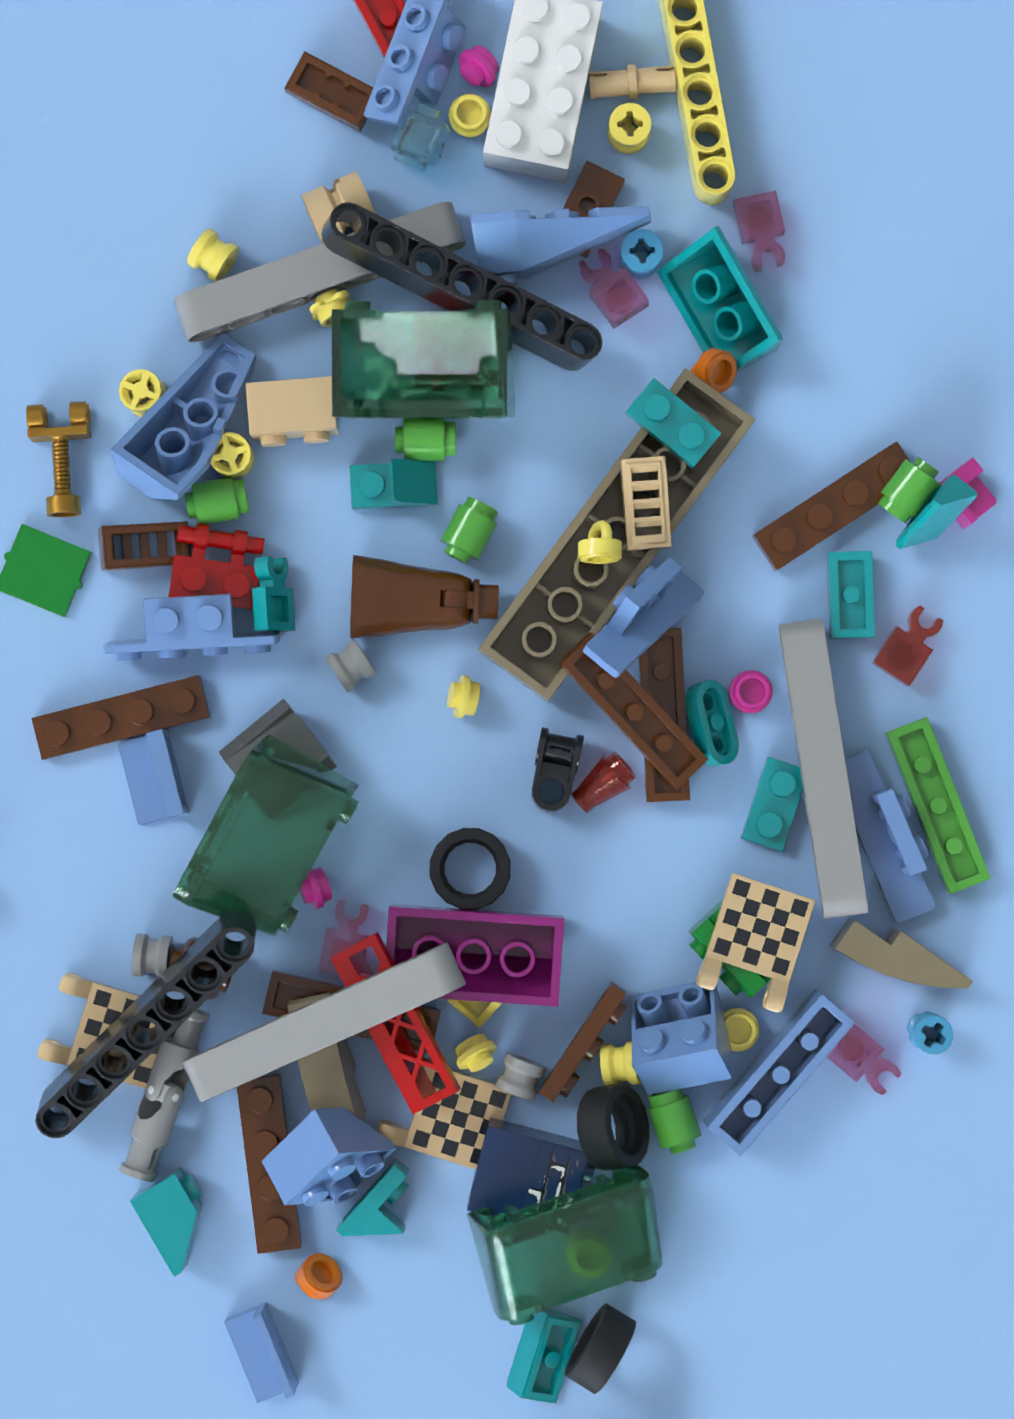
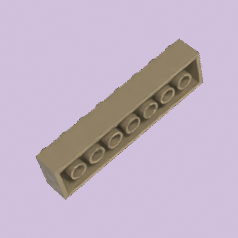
[478,368,756,703]

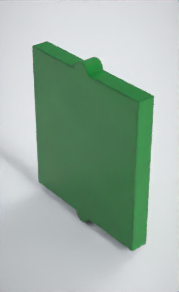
[0,524,92,617]

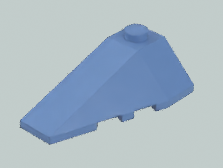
[471,206,651,285]
[111,332,256,500]

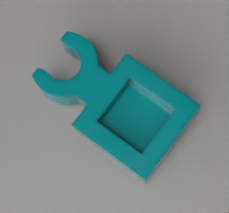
[252,556,295,632]

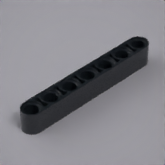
[321,202,603,371]
[35,909,257,1138]

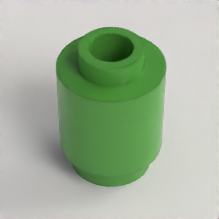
[395,418,456,461]
[878,457,940,524]
[184,476,250,525]
[440,497,498,564]
[647,1089,702,1154]

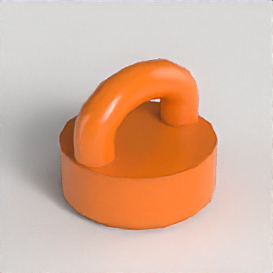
[690,348,737,393]
[294,1253,343,1300]

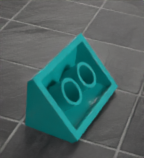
[656,226,784,373]

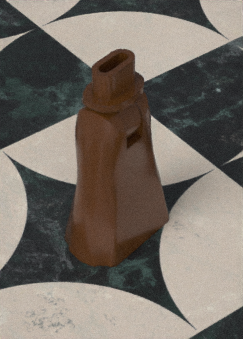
[350,555,499,639]

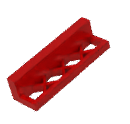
[330,932,461,1114]

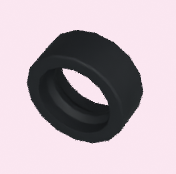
[429,828,511,910]
[577,1083,650,1171]
[565,1303,636,1394]

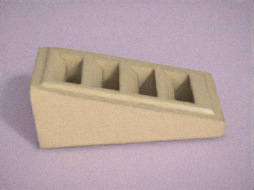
[620,456,672,551]

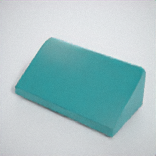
[895,475,978,549]
[506,1305,582,1403]

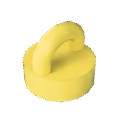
[578,520,622,564]

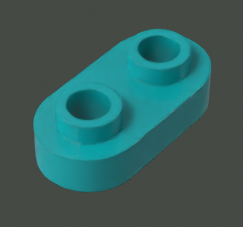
[685,680,739,767]

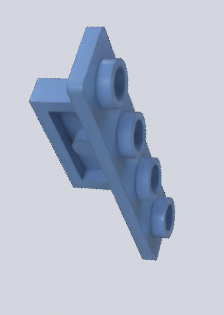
[364,0,466,127]
[583,557,704,678]
[103,593,280,661]
[845,750,936,923]

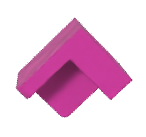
[934,457,996,529]

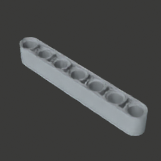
[174,201,466,342]
[779,618,868,919]
[182,942,466,1102]

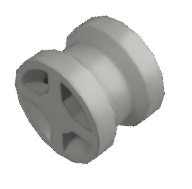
[325,639,377,693]
[132,933,174,978]
[495,1053,547,1101]

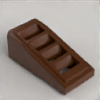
[98,521,190,571]

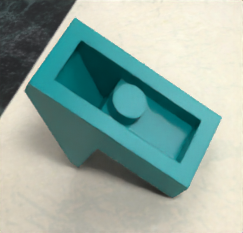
[349,458,438,510]
[336,1158,409,1237]

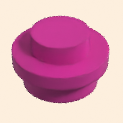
[458,46,499,87]
[729,670,773,713]
[297,867,332,909]

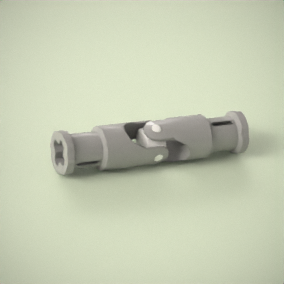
[119,1009,210,1182]

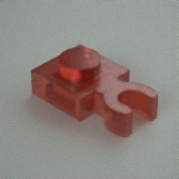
[871,605,943,686]

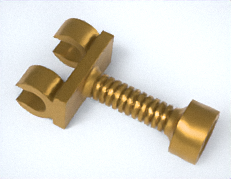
[26,401,92,517]

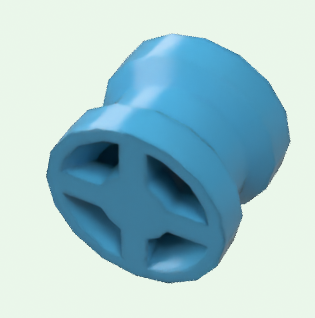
[619,229,664,279]

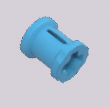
[907,1011,953,1054]

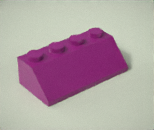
[386,904,564,1007]

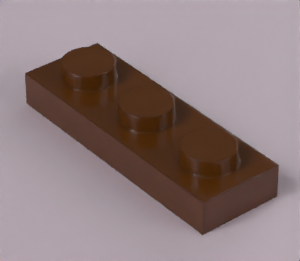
[539,981,629,1102]

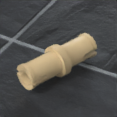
[589,64,676,100]

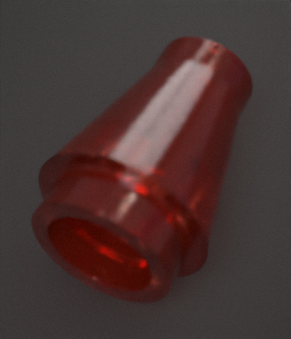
[571,751,636,813]

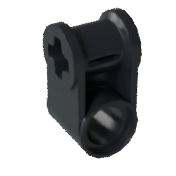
[531,727,584,812]

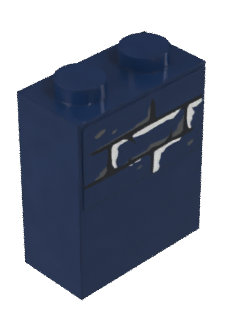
[467,1118,595,1237]

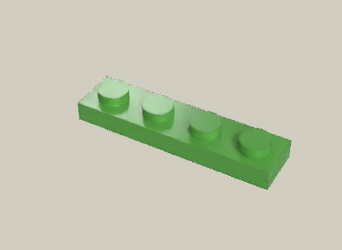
[885,717,991,894]

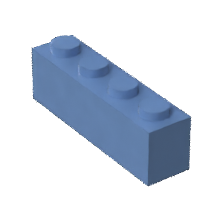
[703,990,855,1157]

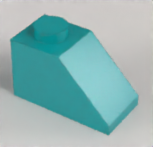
[130,1167,203,1277]

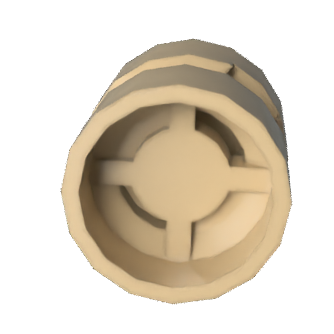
[301,171,375,244]

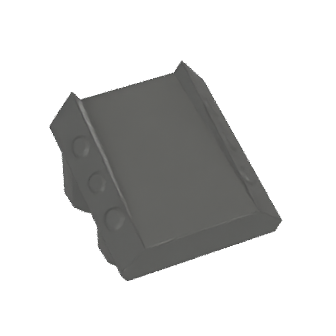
[219,698,337,819]

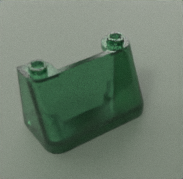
[332,300,515,419]
[172,734,360,937]
[467,1165,663,1325]

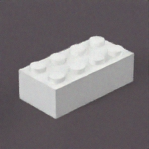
[483,0,603,183]

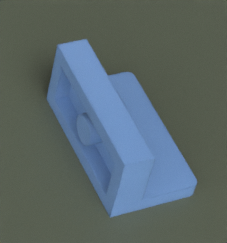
[118,729,189,825]
[224,1302,299,1403]

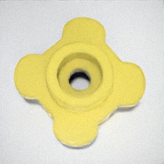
[309,289,352,327]

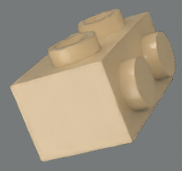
[245,376,339,447]

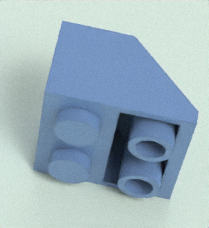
[631,982,732,1095]
[262,1107,396,1206]

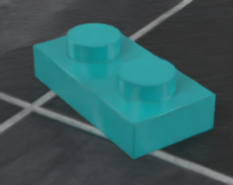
[625,378,722,469]
[827,551,875,639]
[740,757,803,852]

